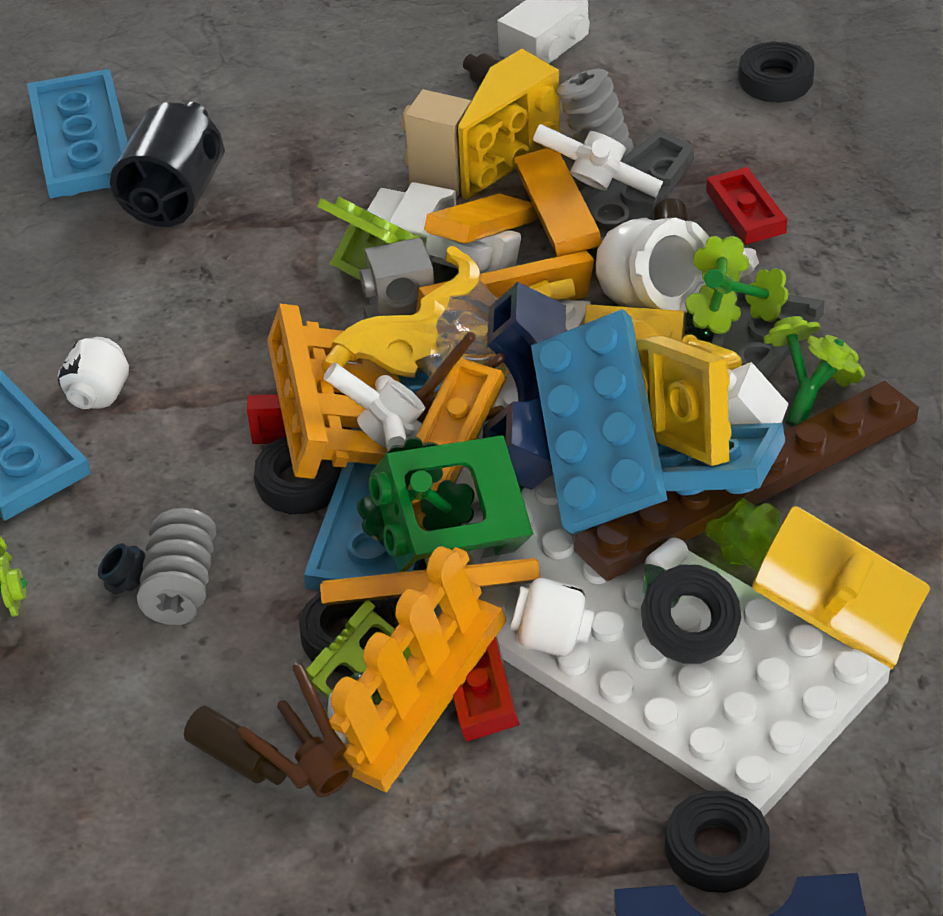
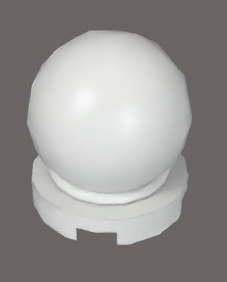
[596,218,709,313]

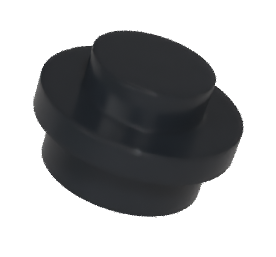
[98,543,145,594]

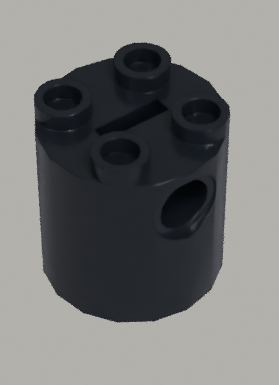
[110,102,225,227]

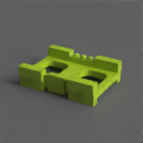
[306,599,412,705]

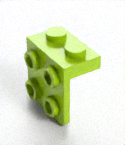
[317,196,431,280]

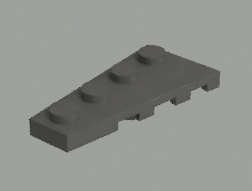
[580,130,694,257]

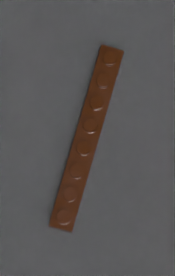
[574,381,919,582]

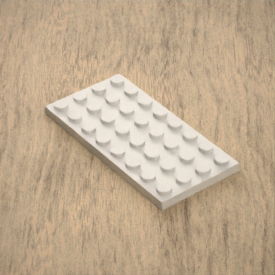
[434,475,890,816]

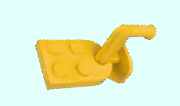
[632,320,742,466]

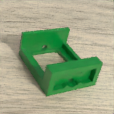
[369,435,534,573]

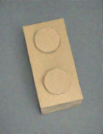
[401,89,472,197]

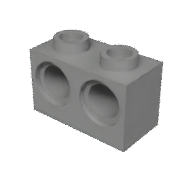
[359,237,434,319]

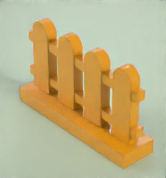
[267,303,399,479]
[329,546,507,793]

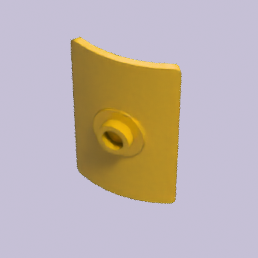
[752,506,930,670]

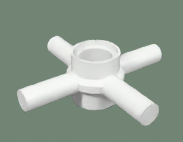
[533,124,663,198]
[324,362,425,450]

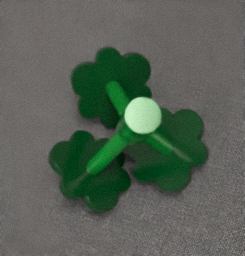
[357,436,475,547]

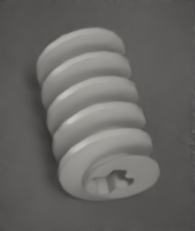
[557,68,634,158]
[137,508,217,625]

